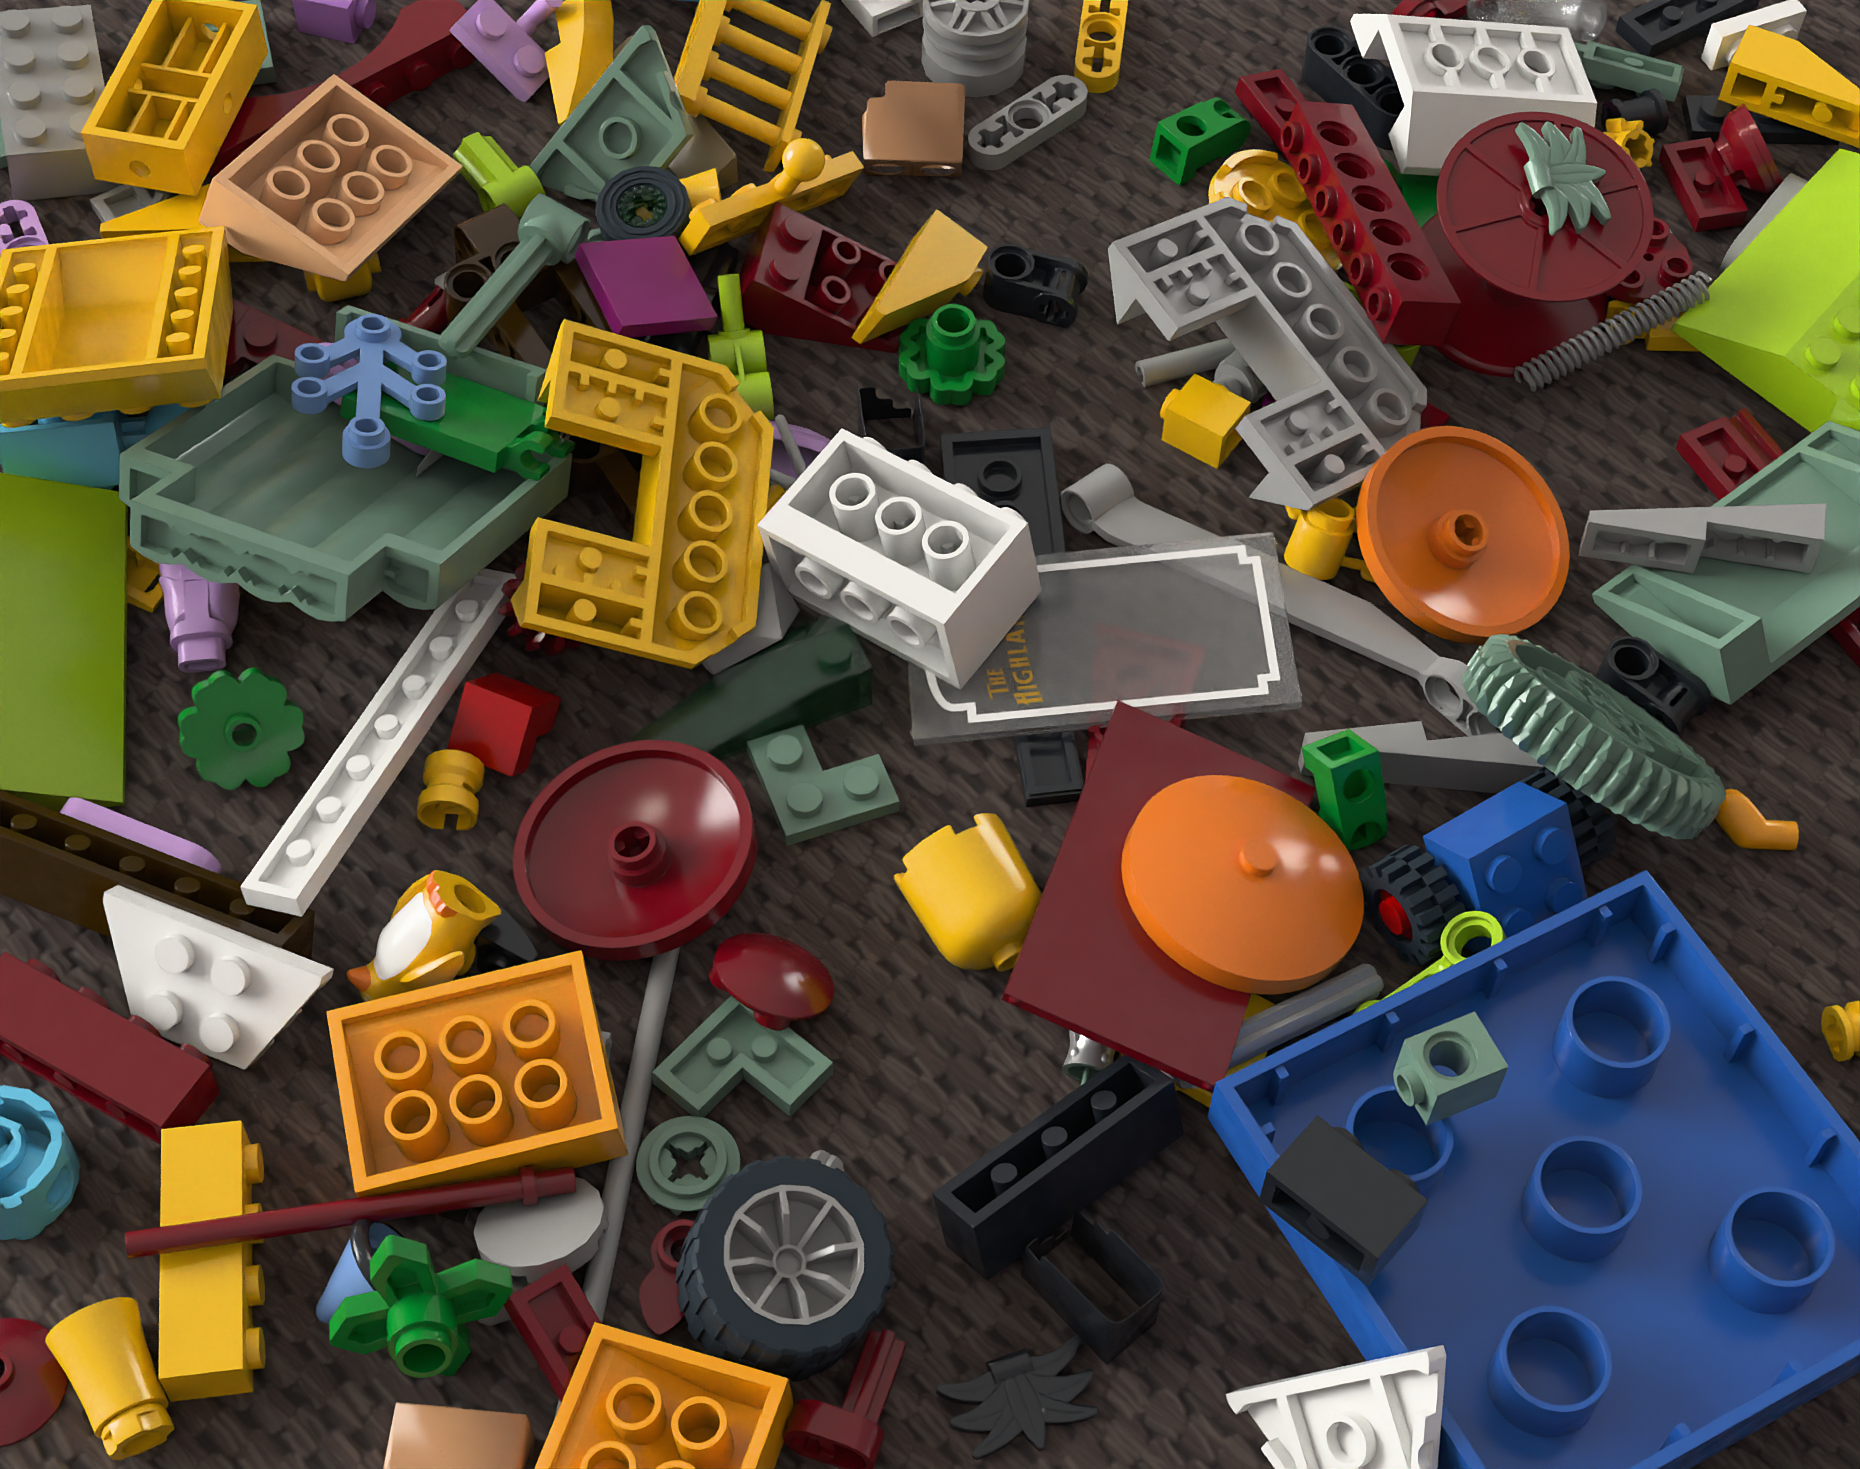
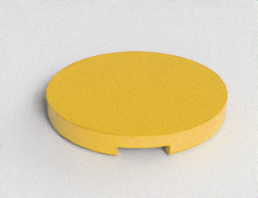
[1209,149,1343,273]

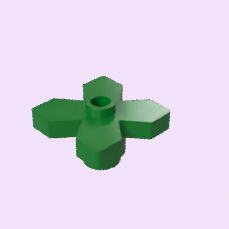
[329,1235,513,1378]

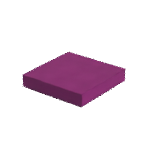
[574,236,718,338]

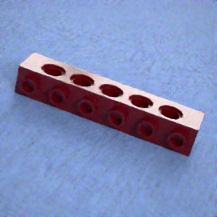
[1280,100,1462,346]

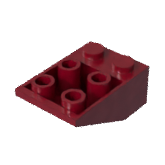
[739,202,903,353]

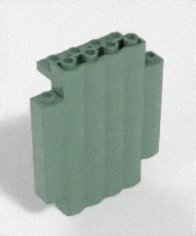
[119,305,572,622]

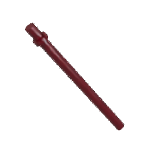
[125,1165,576,1259]

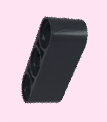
[1302,26,1405,150]

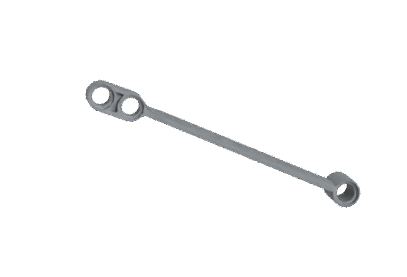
[1059,463,1500,736]

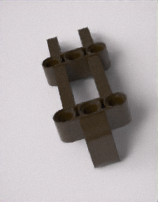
[444,204,642,539]

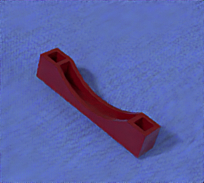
[209,0,476,177]

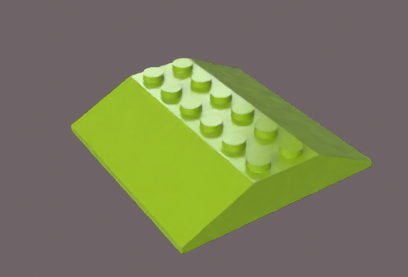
[1671,149,1860,433]
[0,472,128,811]

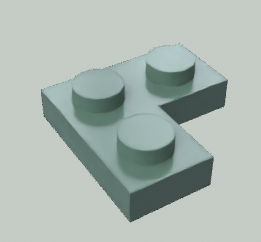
[747,725,900,846]
[652,996,833,1118]

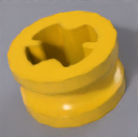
[1821,1001,1860,1062]

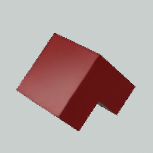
[447,673,562,777]

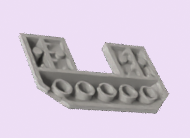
[1108,197,1427,511]

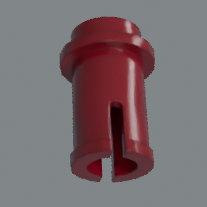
[397,285,449,334]

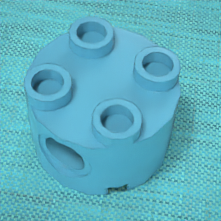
[0,1085,80,1240]

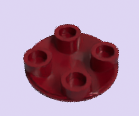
[709,933,834,1031]

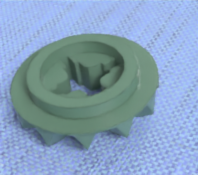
[636,1116,740,1217]

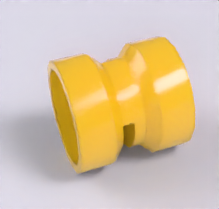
[416,749,485,830]

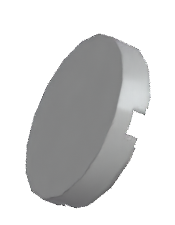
[473,1177,609,1283]

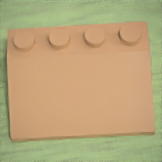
[198,74,463,282]

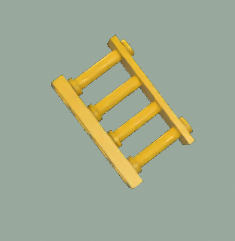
[674,0,832,172]

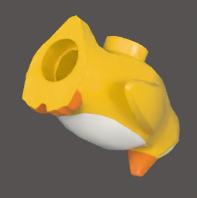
[346,870,501,1002]

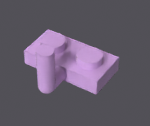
[449,0,563,102]

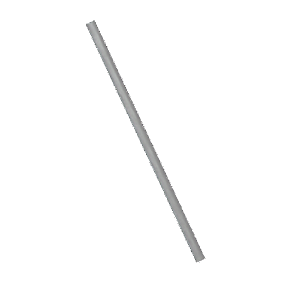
[554,947,680,1420]

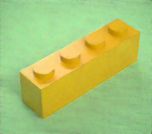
[158,1120,266,1402]

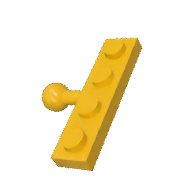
[678,138,864,256]

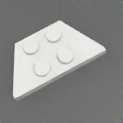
[103,885,334,1070]
[1226,1345,1447,1469]

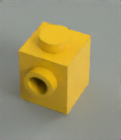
[1160,373,1251,469]

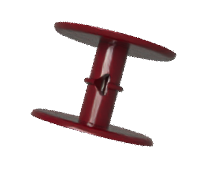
[1421,111,1654,377]

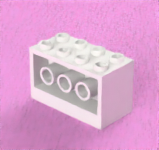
[757,429,1042,690]

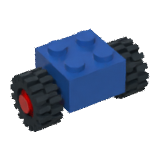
[1359,766,1617,966]

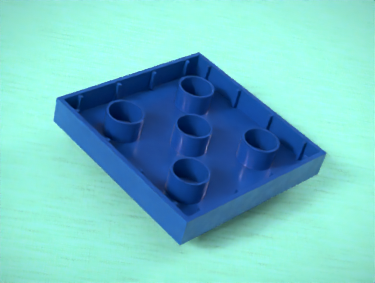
[1207,870,1860,1469]

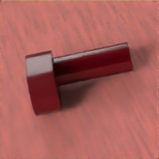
[783,1328,907,1469]

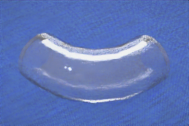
[1467,0,1607,42]

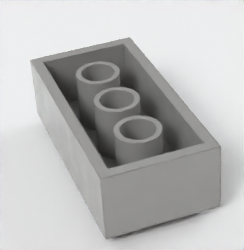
[0,5,120,201]

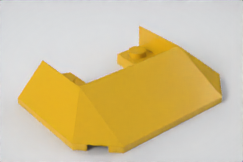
[510,319,774,669]

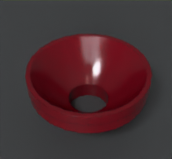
[1714,103,1783,195]

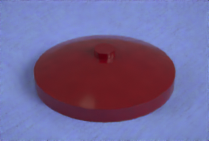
[513,740,758,961]

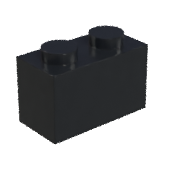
[1259,1115,1429,1286]

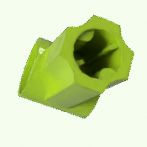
[453,132,545,221]

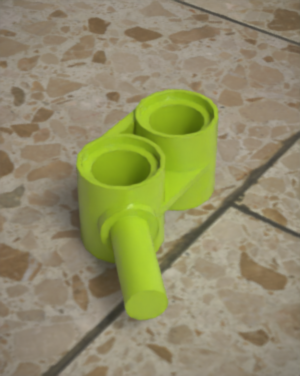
[707,274,774,421]

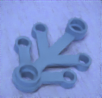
[291,314,447,468]

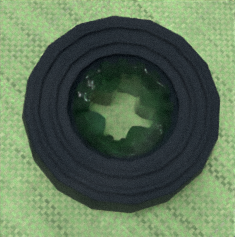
[595,166,692,244]

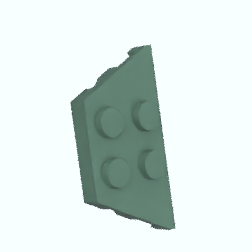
[529,25,694,202]

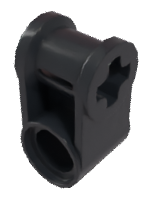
[983,244,1089,328]
[1595,636,1712,739]

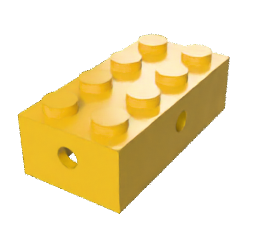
[81,0,268,197]

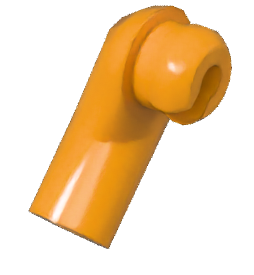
[1715,789,1799,851]

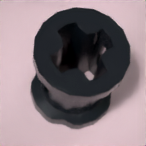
[1601,88,1669,135]

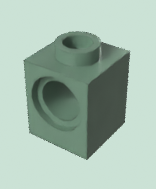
[1393,1011,1509,1126]

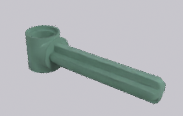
[438,193,591,360]

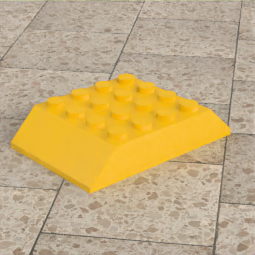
[0,226,233,428]

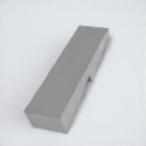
[1579,503,1827,574]
[1298,721,1543,793]

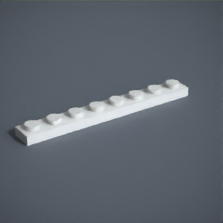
[240,569,516,917]

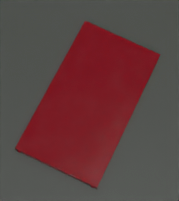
[1001,700,1315,1093]

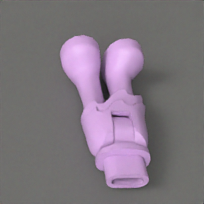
[158,563,240,673]

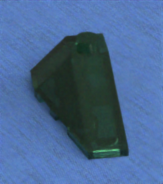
[633,615,873,761]

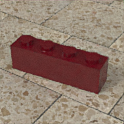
[0,951,220,1146]

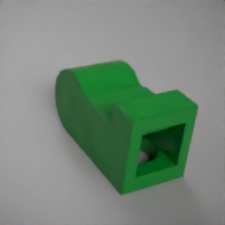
[1149,97,1251,186]
[1301,729,1388,853]

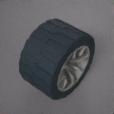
[676,1156,894,1382]

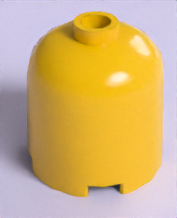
[894,813,1042,972]

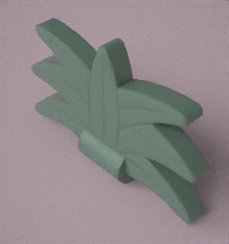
[1515,121,1611,236]

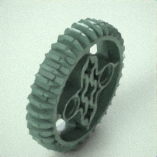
[1461,634,1726,839]

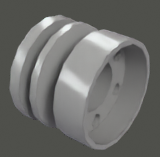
[921,0,1029,98]

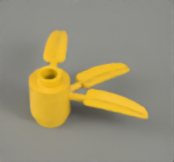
[1284,497,1376,583]

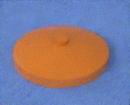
[1356,426,1570,645]
[1121,775,1364,995]

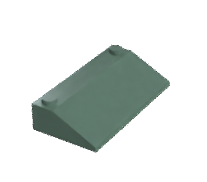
[1592,421,1860,705]

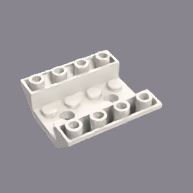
[1350,14,1597,176]

